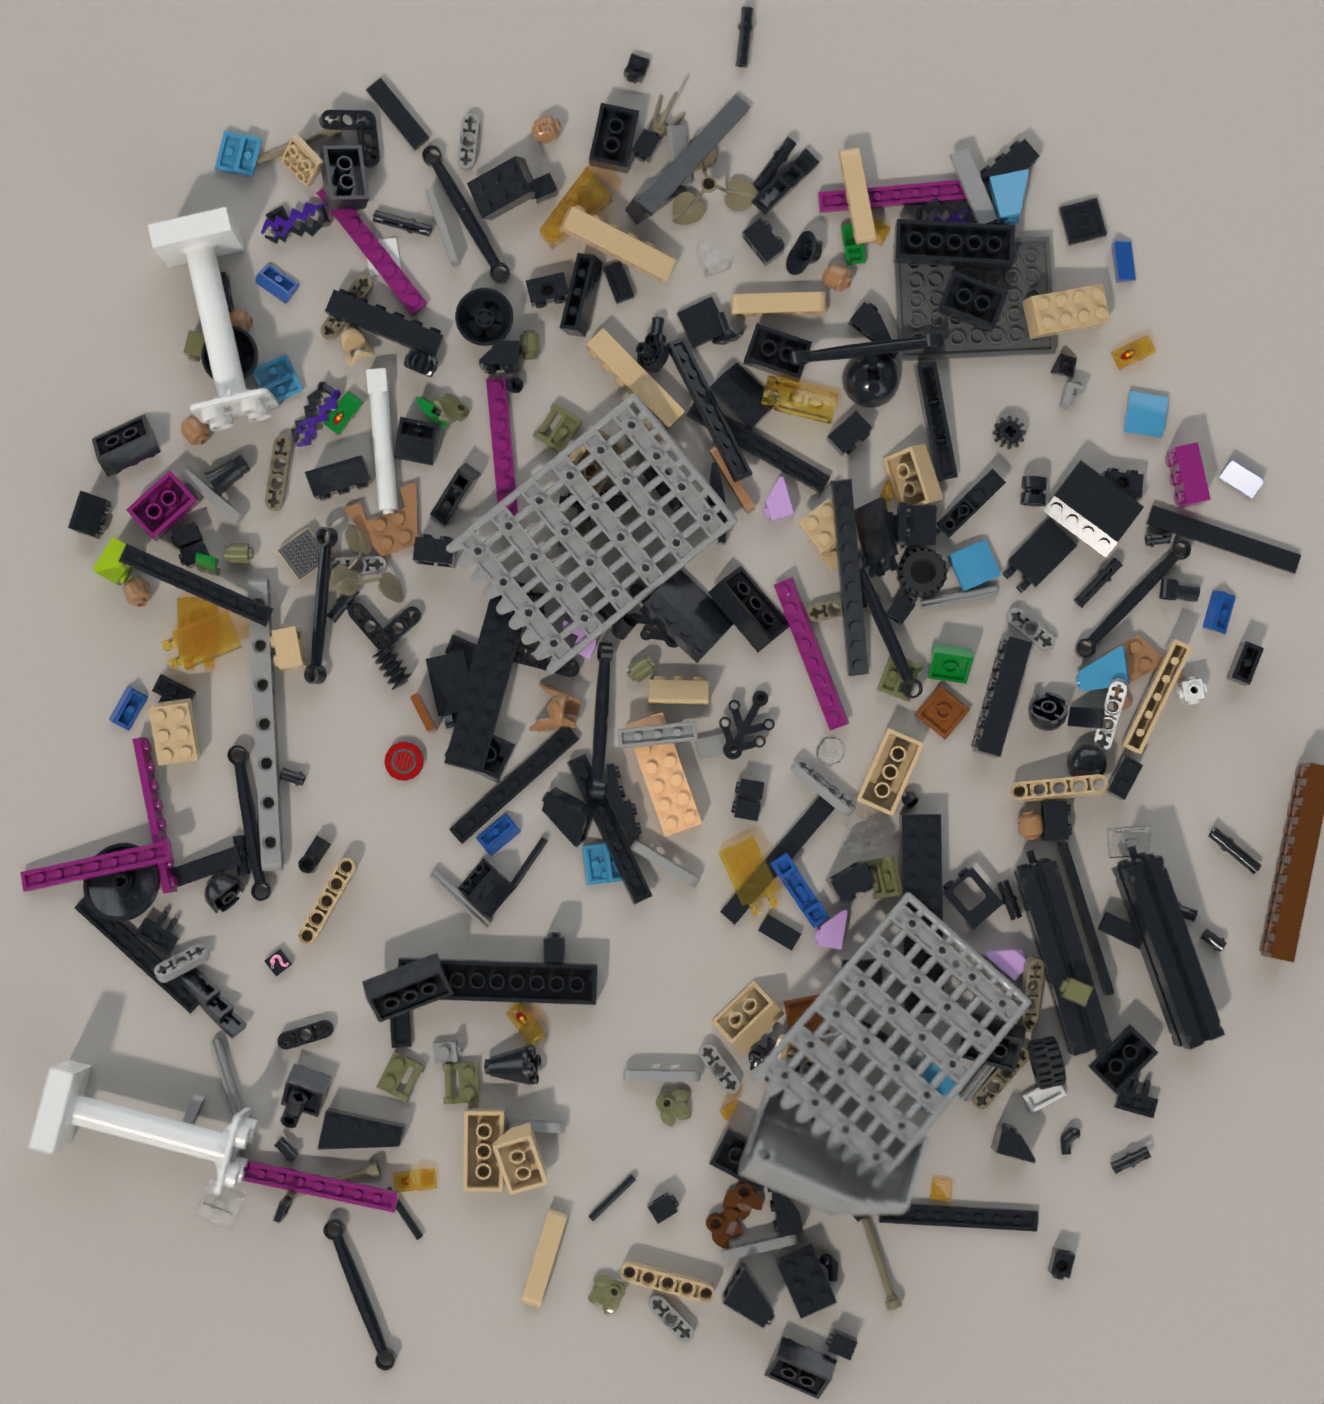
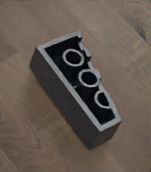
[317,1108,406,1150]

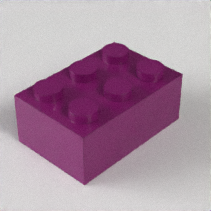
[1165,442,1211,509]
[126,470,200,541]

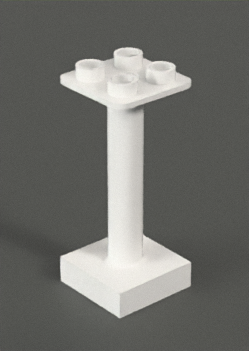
[148,207,279,431]
[29,1060,258,1195]

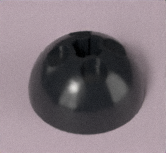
[455,288,514,346]
[201,326,259,380]
[842,354,900,408]

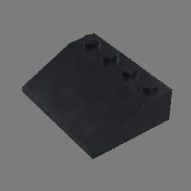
[1043,460,1144,557]
[640,570,734,663]

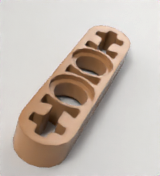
[708,445,756,514]

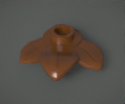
[723,1181,763,1220]
[706,1209,744,1248]

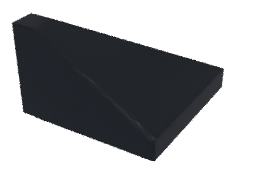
[1051,354,1077,378]

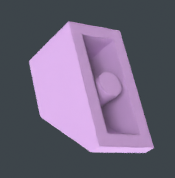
[763,476,794,522]
[814,909,848,949]
[982,949,1028,981]

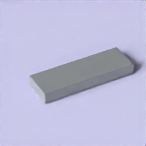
[666,125,692,186]
[695,730,755,759]

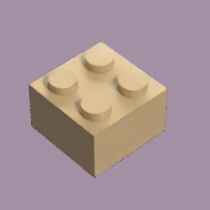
[270,626,308,672]

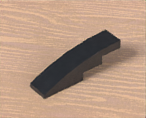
[751,149,820,215]
[707,463,727,545]
[1097,911,1140,950]
[178,967,247,1039]

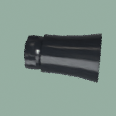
[204,454,251,496]

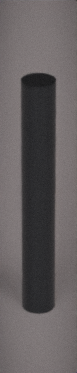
[511,837,548,889]
[588,1174,636,1221]
[386,1186,423,1240]

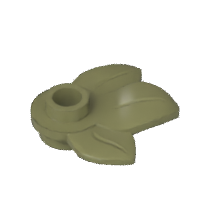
[431,393,469,423]
[656,1089,691,1127]
[588,1275,626,1314]

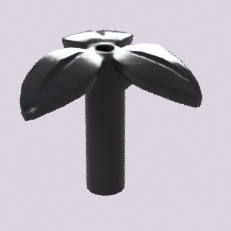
[712,312,744,345]

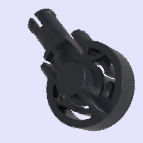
[636,316,669,373]

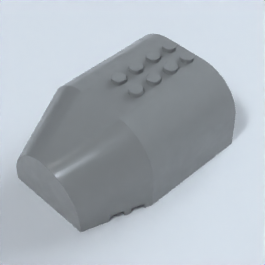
[738,1056,929,1216]

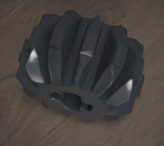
[404,349,438,377]
[992,416,1026,450]

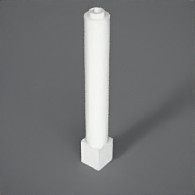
[366,368,398,515]

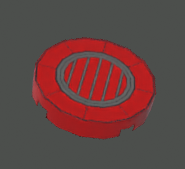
[384,742,424,781]

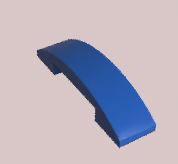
[770,852,830,928]

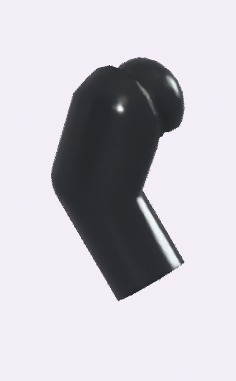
[1060,1127,1081,1155]
[819,1253,839,1282]

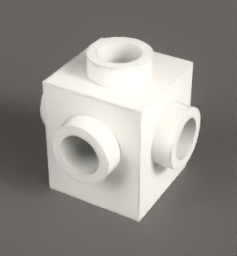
[1176,676,1207,705]

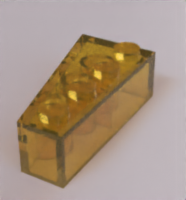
[539,166,612,250]

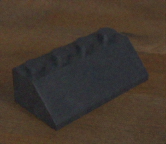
[708,566,790,653]
[362,953,454,1023]

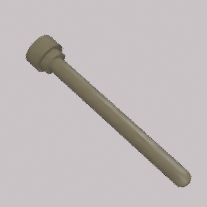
[256,121,343,166]
[288,1160,381,1198]
[861,1216,902,1310]

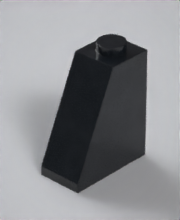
[542,787,596,847]

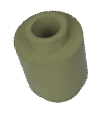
[520,330,540,360]
[224,543,254,563]
[626,655,656,683]

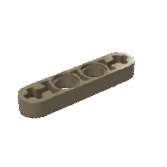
[320,274,374,341]
[265,435,292,511]
[807,592,881,623]
[1017,956,1044,1032]
[972,1047,1029,1109]

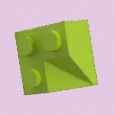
[92,536,132,586]

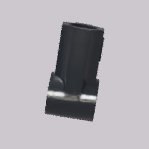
[1159,578,1200,602]
[598,602,636,640]
[298,835,332,874]
[280,1090,308,1128]

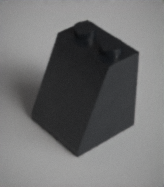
[722,1262,775,1329]

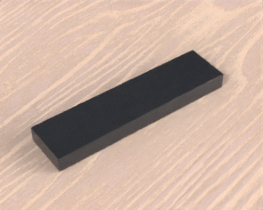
[366,78,430,151]
[172,846,244,888]

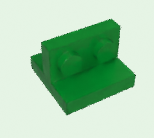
[928,643,974,684]

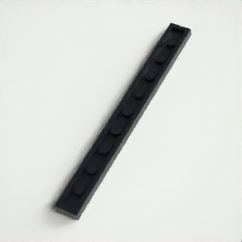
[830,478,869,676]

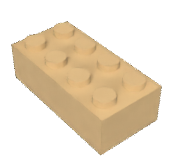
[1022,284,1111,340]
[855,728,924,816]
[463,1108,505,1192]

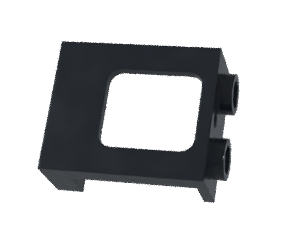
[942,867,1004,929]

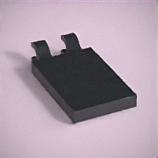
[854,498,899,578]
[1002,518,1077,593]
[425,650,469,729]

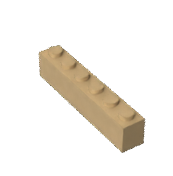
[559,205,676,283]
[586,328,685,431]
[1121,639,1193,755]

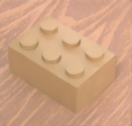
[148,698,201,766]

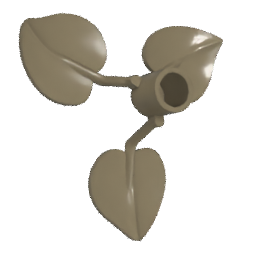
[673,135,758,225]
[329,524,403,603]

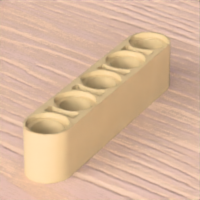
[839,147,876,244]
[731,292,827,317]
[1010,774,1109,802]
[298,858,357,945]
[521,1209,568,1308]
[620,1261,715,1303]

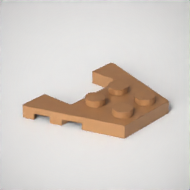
[344,482,418,557]
[1103,635,1183,711]

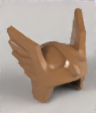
[529,682,582,732]

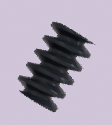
[372,646,412,691]

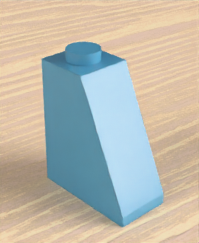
[988,169,1029,225]
[1076,645,1130,691]

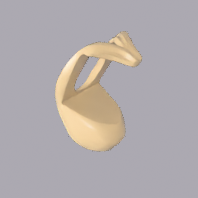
[341,326,375,366]

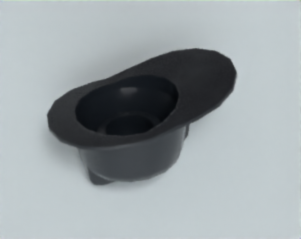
[786,231,823,275]

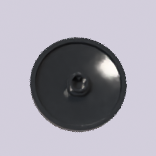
[83,843,160,922]

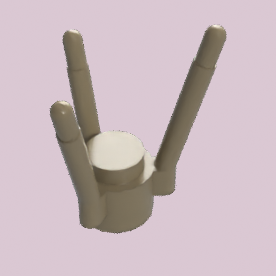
[649,92,685,139]

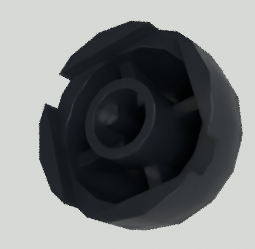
[1028,692,1068,731]
[1067,744,1107,783]
[204,873,244,913]

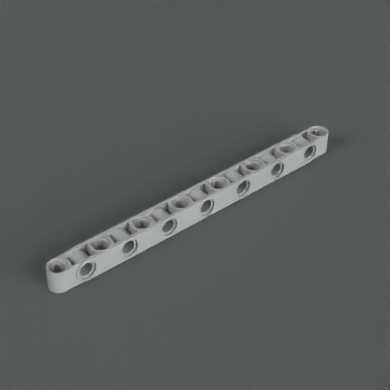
[247,578,284,871]

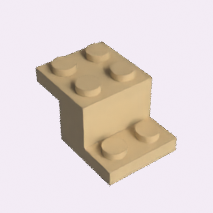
[797,498,862,572]

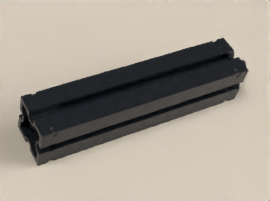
[1111,846,1225,1050]
[1013,850,1113,1056]

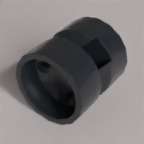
[1020,476,1047,507]

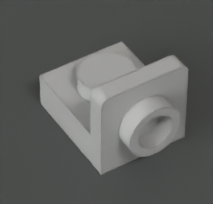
[1059,381,1086,410]
[433,1040,462,1063]

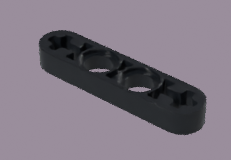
[514,645,580,677]

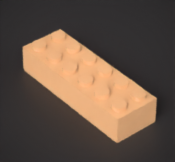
[625,712,702,837]

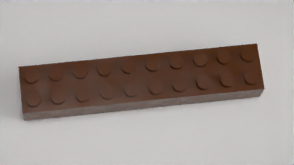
[1259,763,1324,963]

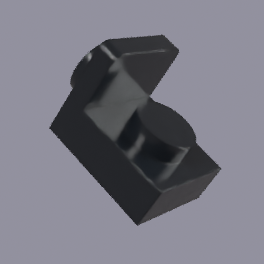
[624,53,650,84]

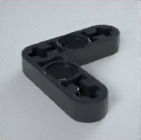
[319,110,380,168]
[348,603,422,650]

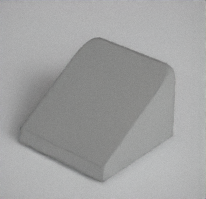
[903,1047,924,1068]

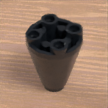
[484,1045,541,1085]

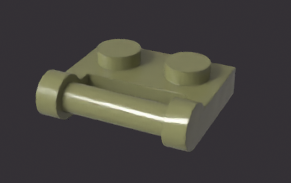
[532,403,583,453]
[876,654,923,702]
[865,855,903,900]
[376,1051,426,1103]
[442,1062,480,1104]

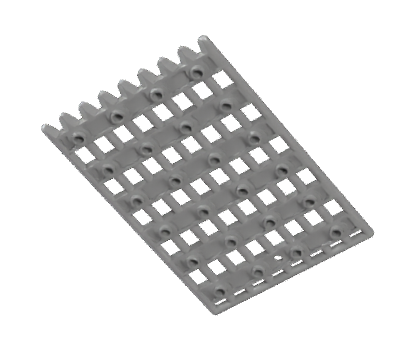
[446,393,738,675]
[751,892,1032,1190]

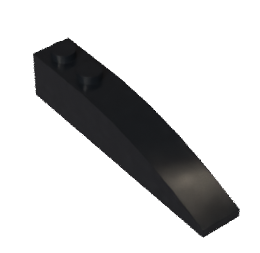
[913,361,958,481]

